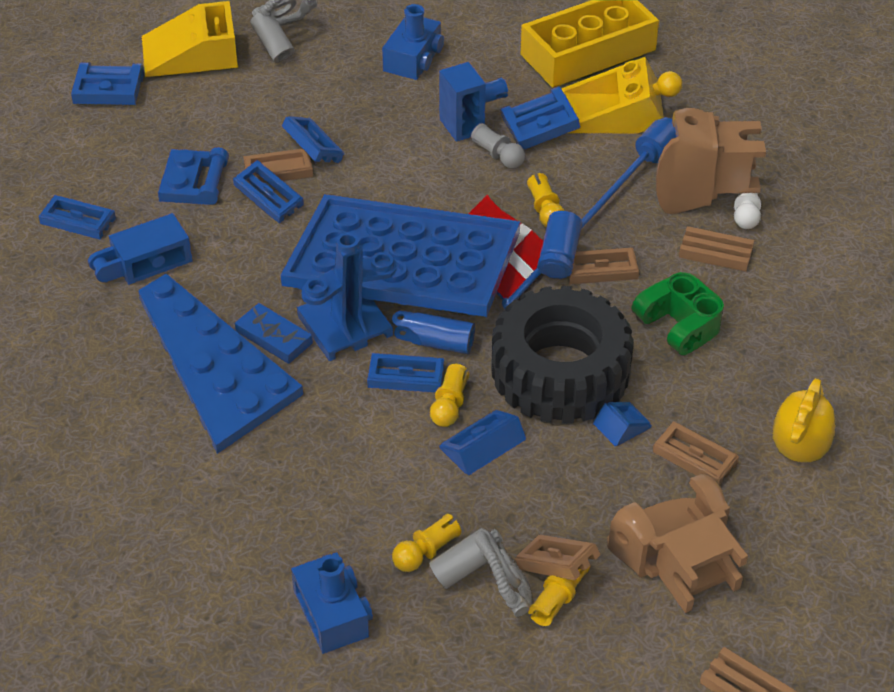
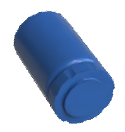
[537,211,582,279]

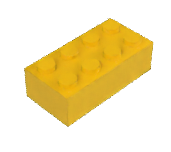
[520,0,659,88]

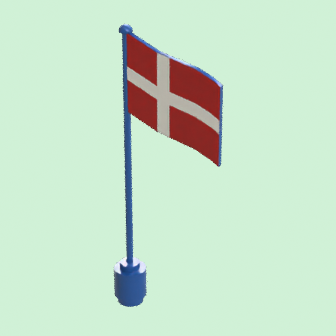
[468,117,676,309]

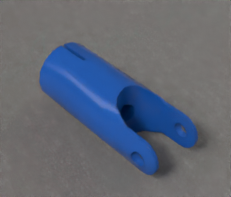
[392,311,475,355]

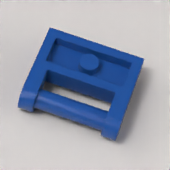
[71,62,144,105]
[500,86,580,150]
[158,147,229,205]

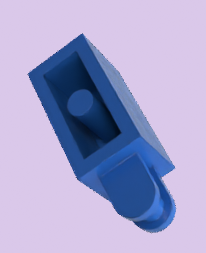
[88,213,193,285]

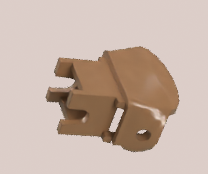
[656,108,766,214]
[607,474,748,613]

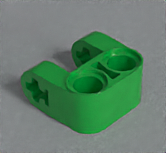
[631,272,724,355]

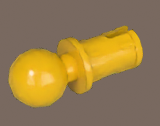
[527,173,564,228]
[430,364,470,427]
[392,514,462,572]

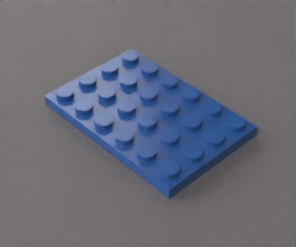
[281,194,520,317]

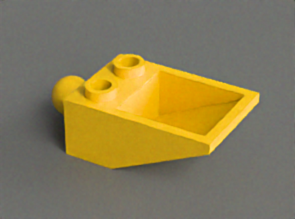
[561,56,683,134]

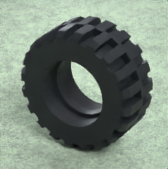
[491,286,634,424]

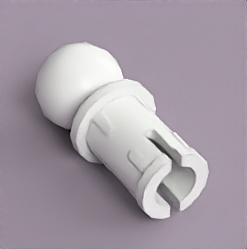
[734,193,761,229]

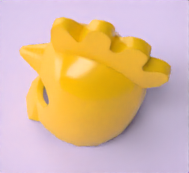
[773,378,835,462]

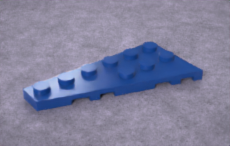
[138,274,303,454]

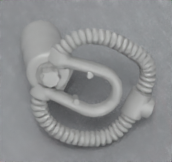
[250,0,317,62]
[429,528,532,617]

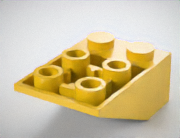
[142,1,238,77]

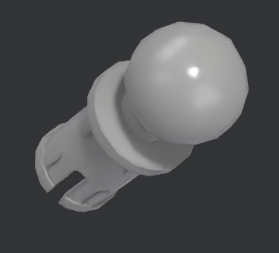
[471,123,525,168]

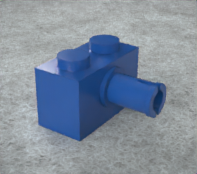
[382,4,444,80]
[439,62,508,142]
[291,552,373,654]

